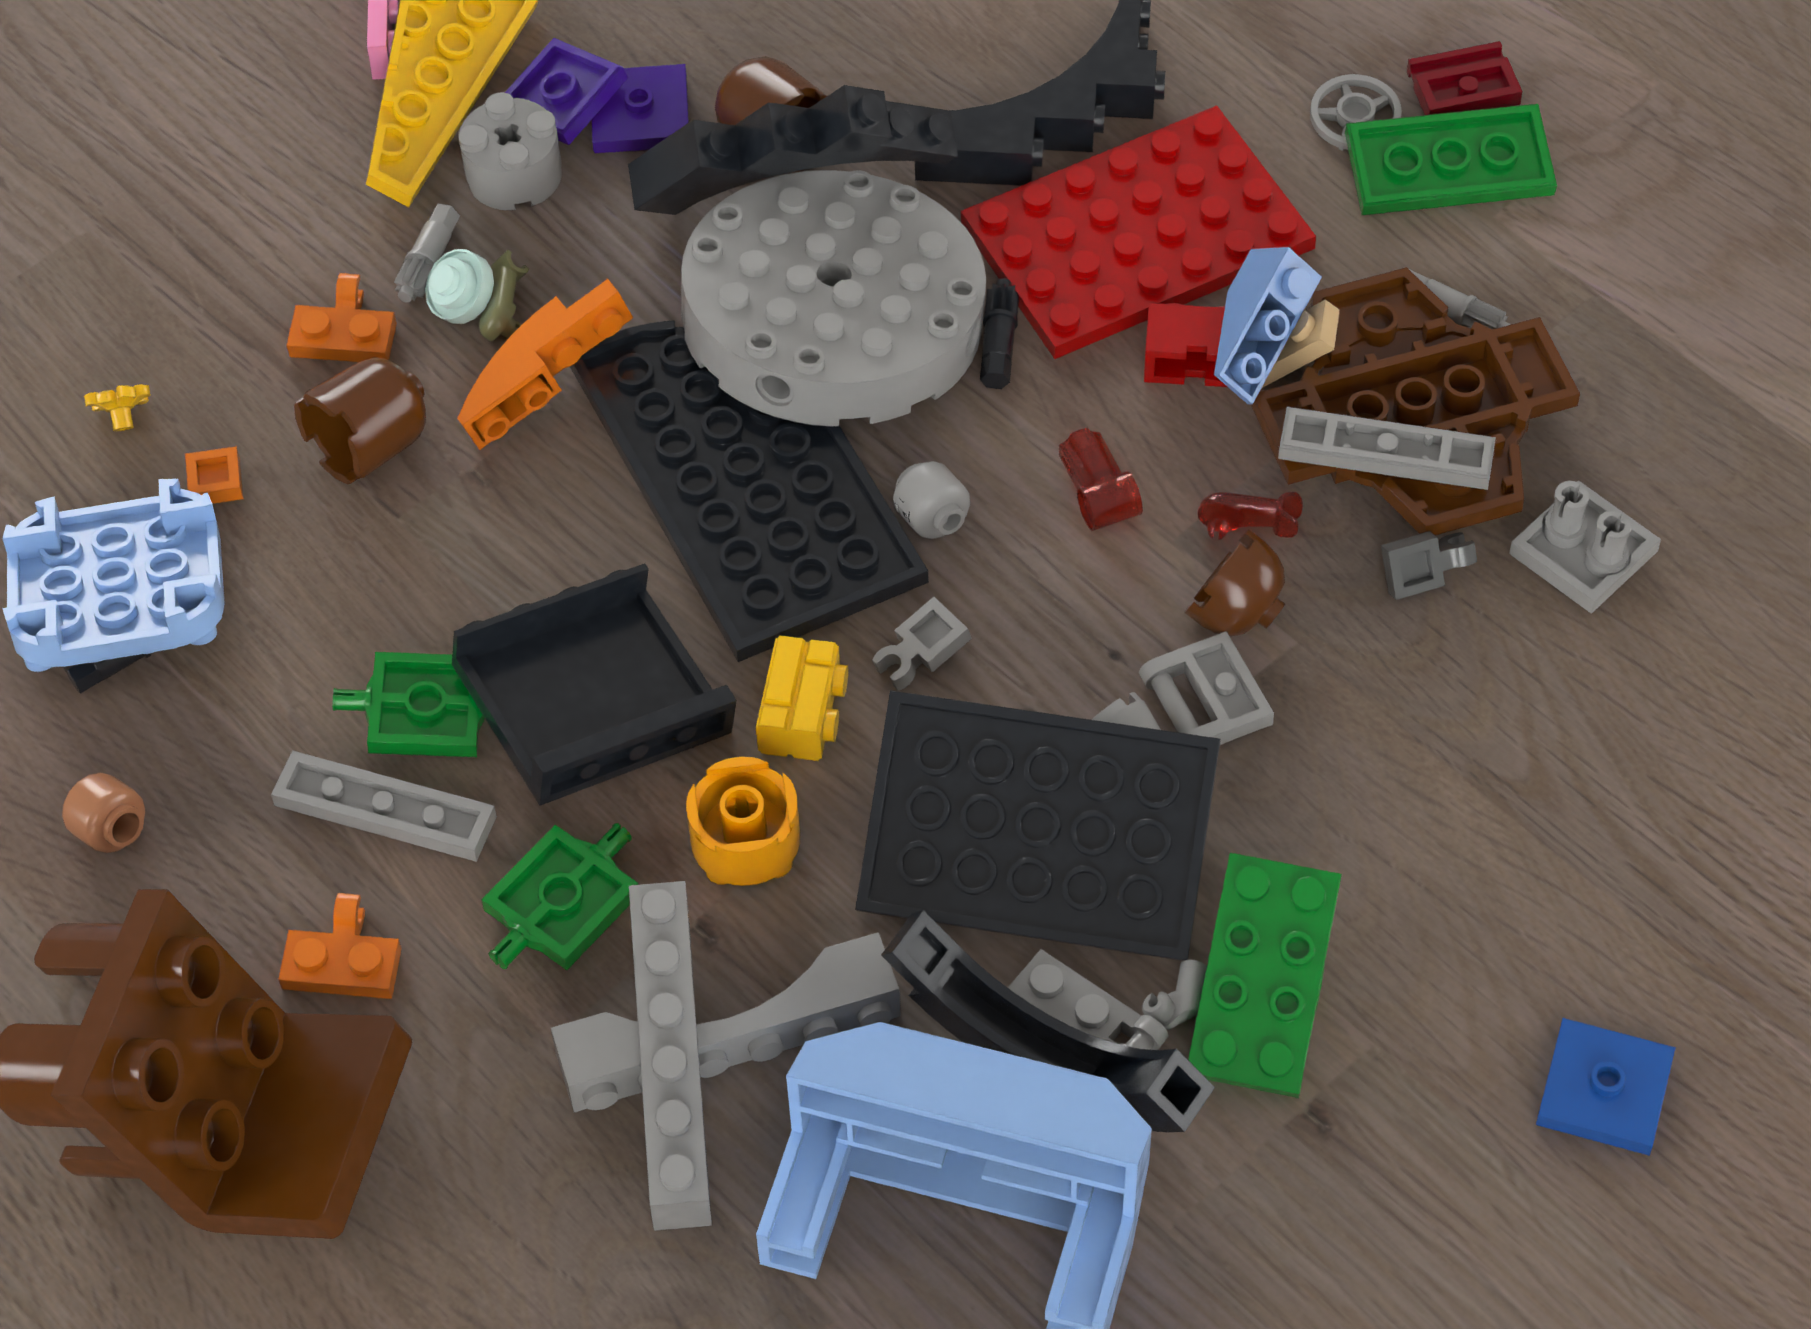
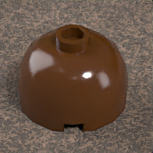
[1184,529,1285,637]

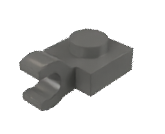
[1381,531,1477,600]

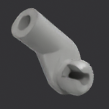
[1142,960,1207,1030]

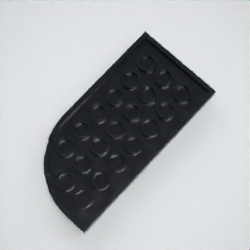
[570,320,929,662]

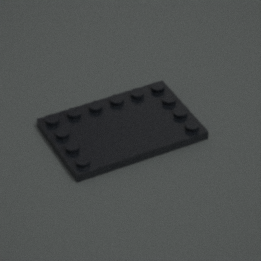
[855,690,1221,961]

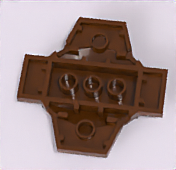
[1251,267,1580,535]

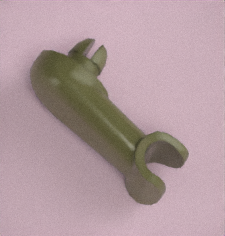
[479,250,529,341]

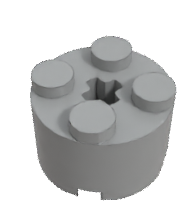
[459,92,562,210]

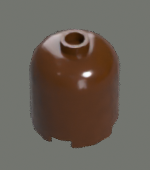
[715,56,827,174]
[294,357,426,484]

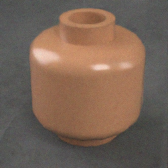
[62,773,146,853]

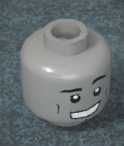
[893,461,971,539]

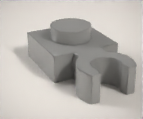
[872,597,972,691]

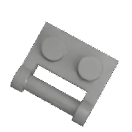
[1139,631,1274,745]

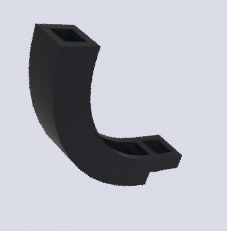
[881,910,1215,1133]

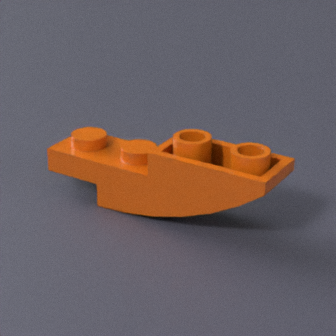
[457,279,633,450]

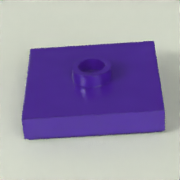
[505,38,628,145]
[592,64,689,153]

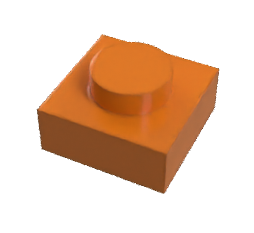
[185,446,243,504]

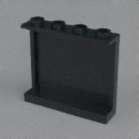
[452,563,737,806]

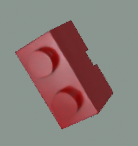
[1144,303,1227,387]

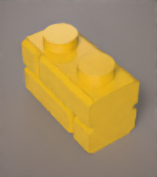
[756,635,848,761]

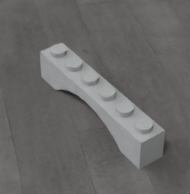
[629,881,712,1231]
[551,932,901,1112]

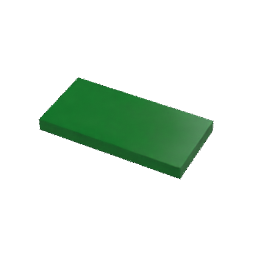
[1345,104,1557,215]

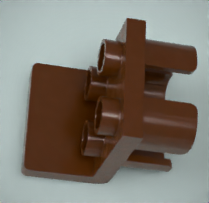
[0,889,412,1239]

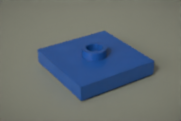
[1536,1018,1676,1156]

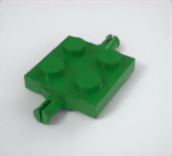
[332,652,485,757]
[481,823,639,970]

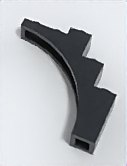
[915,0,1166,186]
[628,85,958,215]

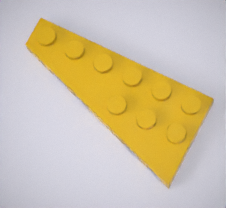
[366,0,539,207]

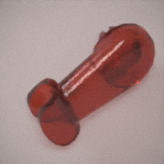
[1197,492,1303,540]

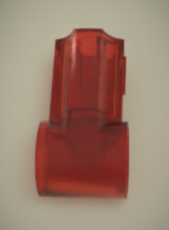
[1059,427,1143,531]

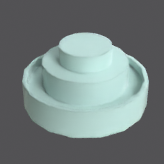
[425,249,494,324]

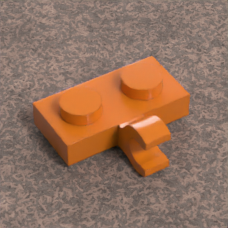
[286,273,397,362]
[278,893,402,999]

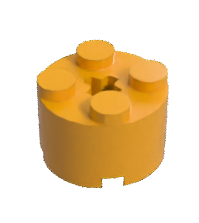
[686,757,800,886]

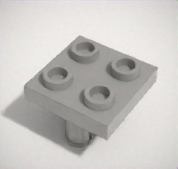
[1509,480,1661,614]

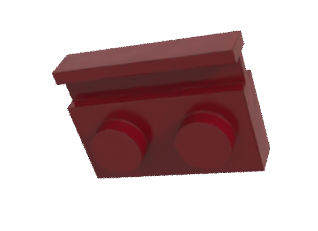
[1407,41,1523,115]

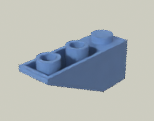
[1214,247,1322,404]

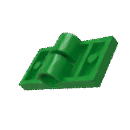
[1188,853,1342,1098]

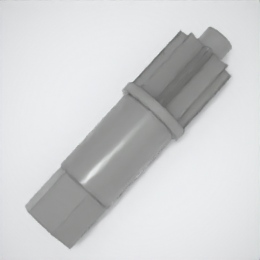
[394,203,460,302]
[1409,269,1511,330]

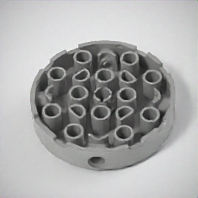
[681,170,986,426]

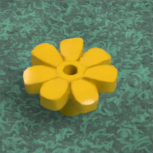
[84,384,151,431]

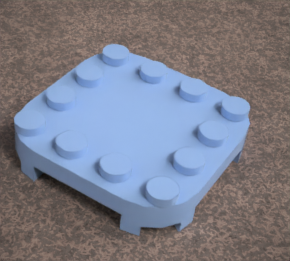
[2,479,225,672]

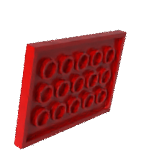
[961,105,1316,359]

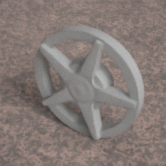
[1310,74,1402,151]

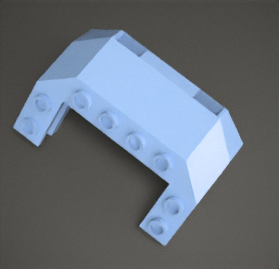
[756,1022,1152,1329]

